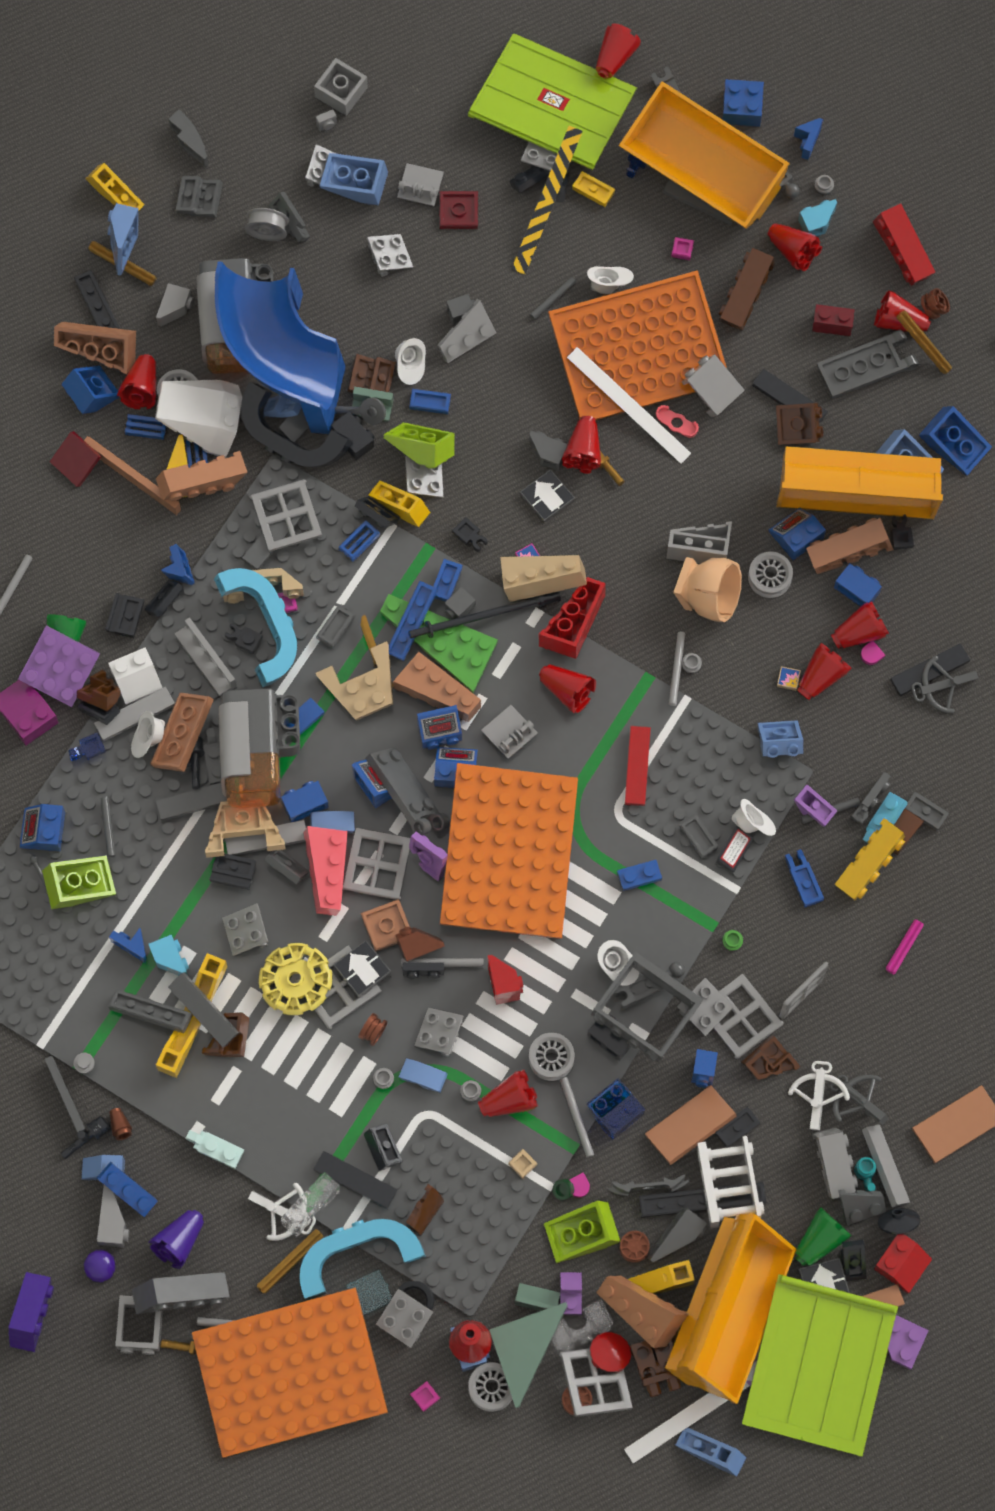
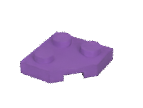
[409,832,448,881]
[888,1315,929,1370]

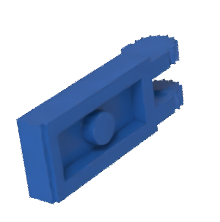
[785,849,824,907]

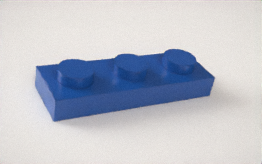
[97,1161,158,1217]

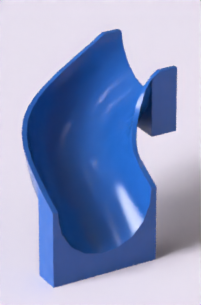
[215,261,346,434]

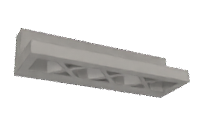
[175,617,237,698]

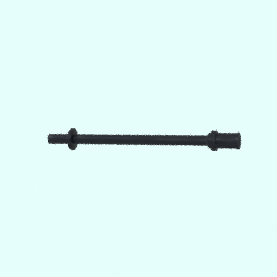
[408,591,561,639]

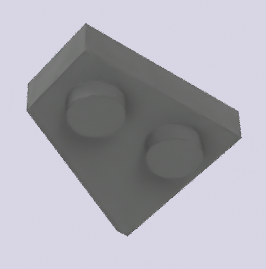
[838,1189,886,1226]

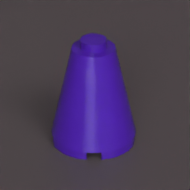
[148,1210,204,1269]

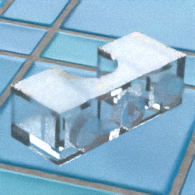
[281,1172,340,1237]
[550,1299,613,1354]

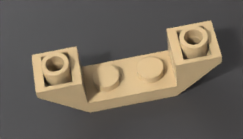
[223,568,304,604]

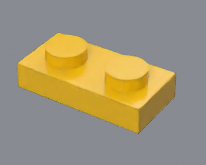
[572,171,615,207]

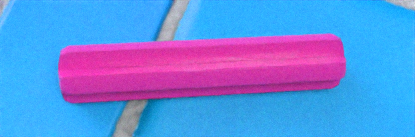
[886,920,924,974]

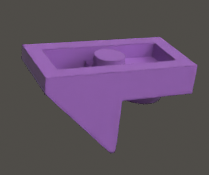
[794,784,837,827]
[560,1272,582,1315]

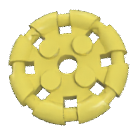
[259,943,332,1015]

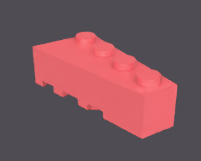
[303,826,347,916]

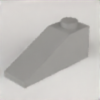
[97,1185,129,1247]

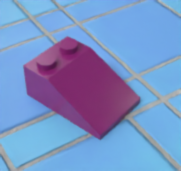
[0,680,59,746]

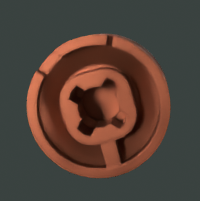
[921,288,950,320]
[358,1013,388,1046]
[620,1231,650,1263]
[562,1386,592,1415]

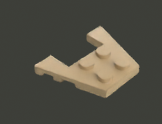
[316,641,393,721]
[205,798,286,858]

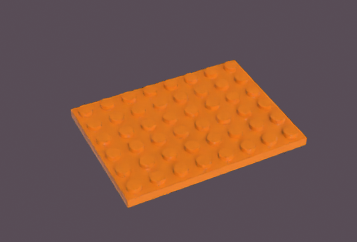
[548,270,727,420]
[439,763,578,939]
[192,1288,388,1458]

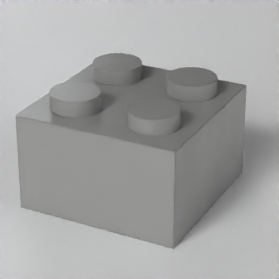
[314,58,368,116]

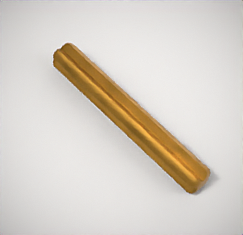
[88,241,157,286]
[897,311,952,374]
[257,1229,324,1294]

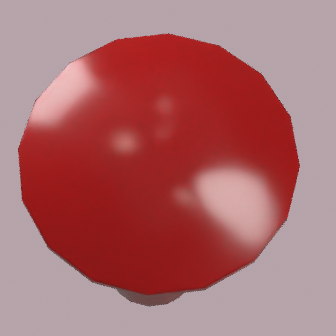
[590,1332,631,1372]

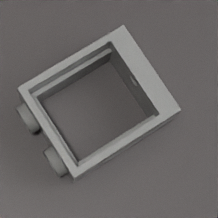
[116,1295,163,1355]

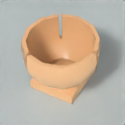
[673,557,742,622]

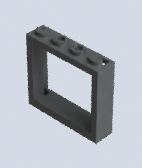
[591,952,703,1063]

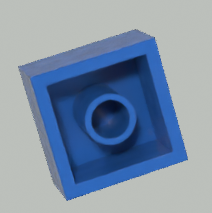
[722,79,764,127]

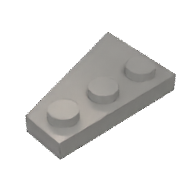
[437,299,496,363]

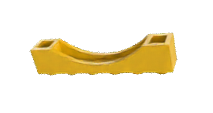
[156,953,227,1078]

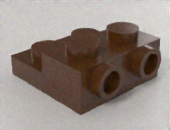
[776,403,824,445]

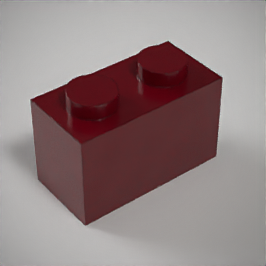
[812,304,855,336]

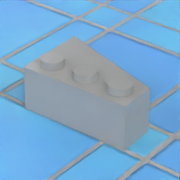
[666,521,732,564]
[812,1128,858,1199]

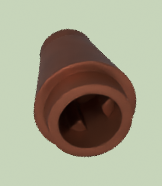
[109,1108,132,1140]

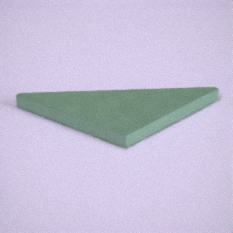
[489,1302,568,1408]

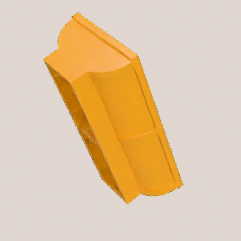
[619,81,790,228]
[777,446,943,519]
[665,1213,796,1404]

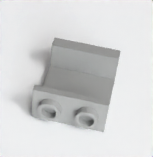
[682,355,745,417]

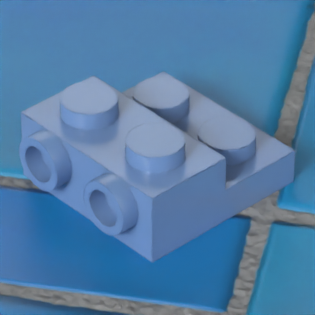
[758,720,803,758]

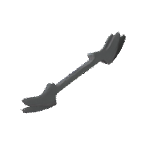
[608,1175,689,1197]

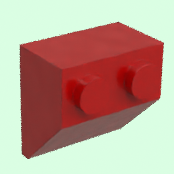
[487,955,524,1005]
[874,1234,932,1294]

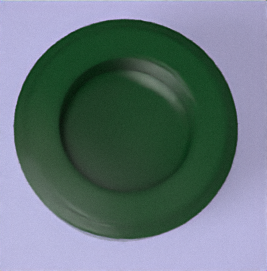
[552,1179,574,1201]

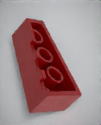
[873,203,935,286]
[539,577,606,659]

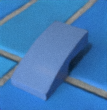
[264,395,301,418]
[310,811,355,833]
[399,1058,448,1093]

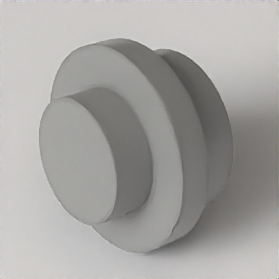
[815,175,834,194]
[682,653,702,673]
[74,1053,95,1074]
[373,1068,394,1089]
[461,1080,481,1101]

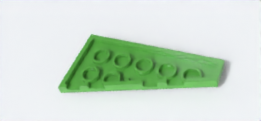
[380,594,498,694]

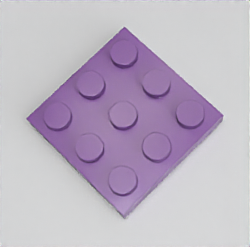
[18,625,100,707]

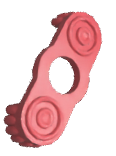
[656,405,699,438]

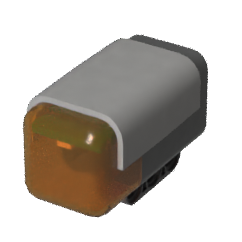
[196,258,273,374]
[218,689,301,808]

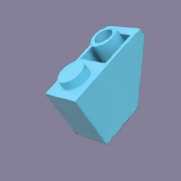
[798,199,837,236]
[149,935,189,976]

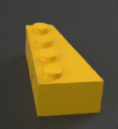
[835,818,905,901]

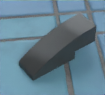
[168,109,208,168]

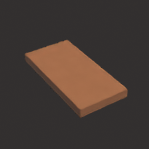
[150,693,214,772]
[645,1085,737,1165]
[912,1085,995,1164]

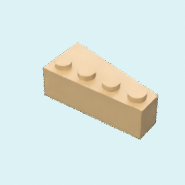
[500,555,587,602]

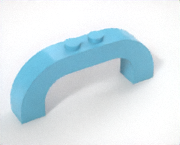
[214,568,297,687]
[300,1219,426,1300]

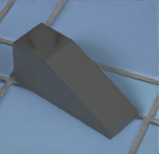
[646,1206,707,1262]

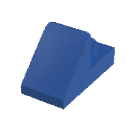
[794,118,823,160]
[161,544,195,585]
[109,928,147,963]

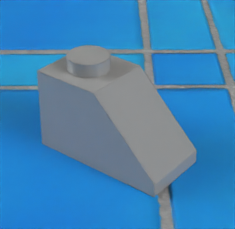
[156,283,194,326]

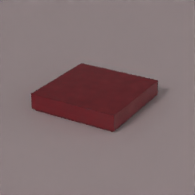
[440,191,478,229]
[50,431,102,487]

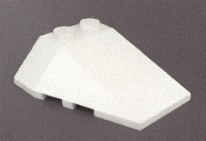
[155,380,242,458]

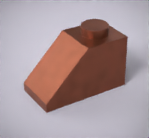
[395,927,445,961]

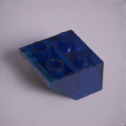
[586,1078,645,1140]

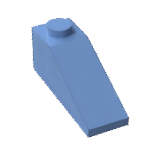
[675,1427,746,1477]

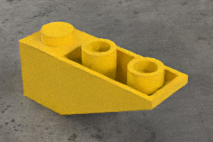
[628,1260,695,1294]

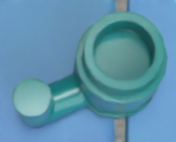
[854,1157,876,1192]

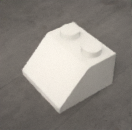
[108,647,162,705]

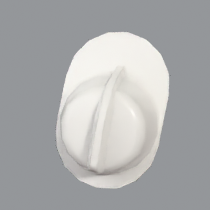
[587,266,634,294]
[395,338,426,385]
[131,711,165,758]
[731,799,776,836]
[597,940,639,986]

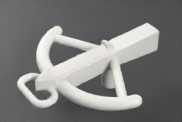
[788,1061,850,1131]
[248,1183,316,1241]

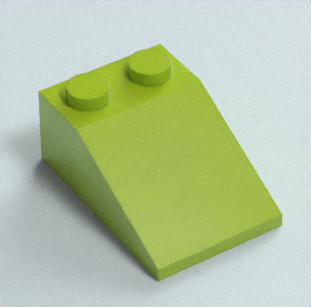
[384,422,455,468]
[42,856,116,909]
[544,1200,621,1263]

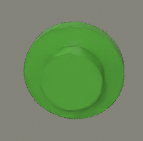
[722,930,743,951]

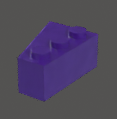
[8,1272,54,1352]

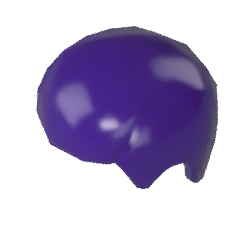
[84,1249,116,1282]

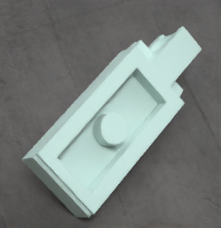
[186,1130,244,1169]

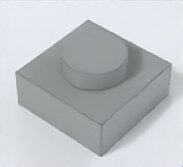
[316,109,337,131]

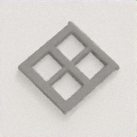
[250,479,322,552]
[343,828,410,900]
[295,945,382,1029]
[779,962,829,1020]
[713,974,784,1059]
[559,1348,633,1417]

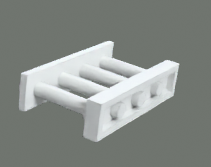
[697,1136,764,1229]

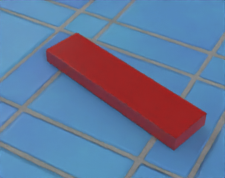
[625,726,651,806]

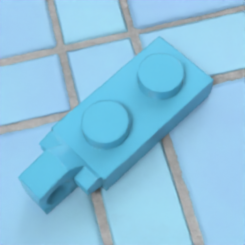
[863,792,908,844]

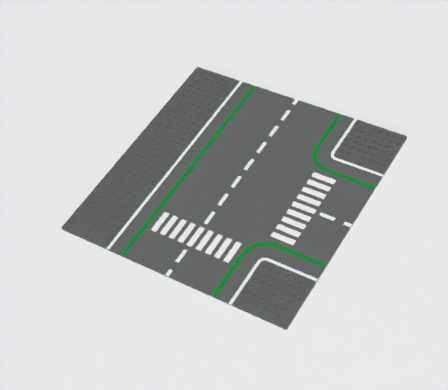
[0,455,813,1316]

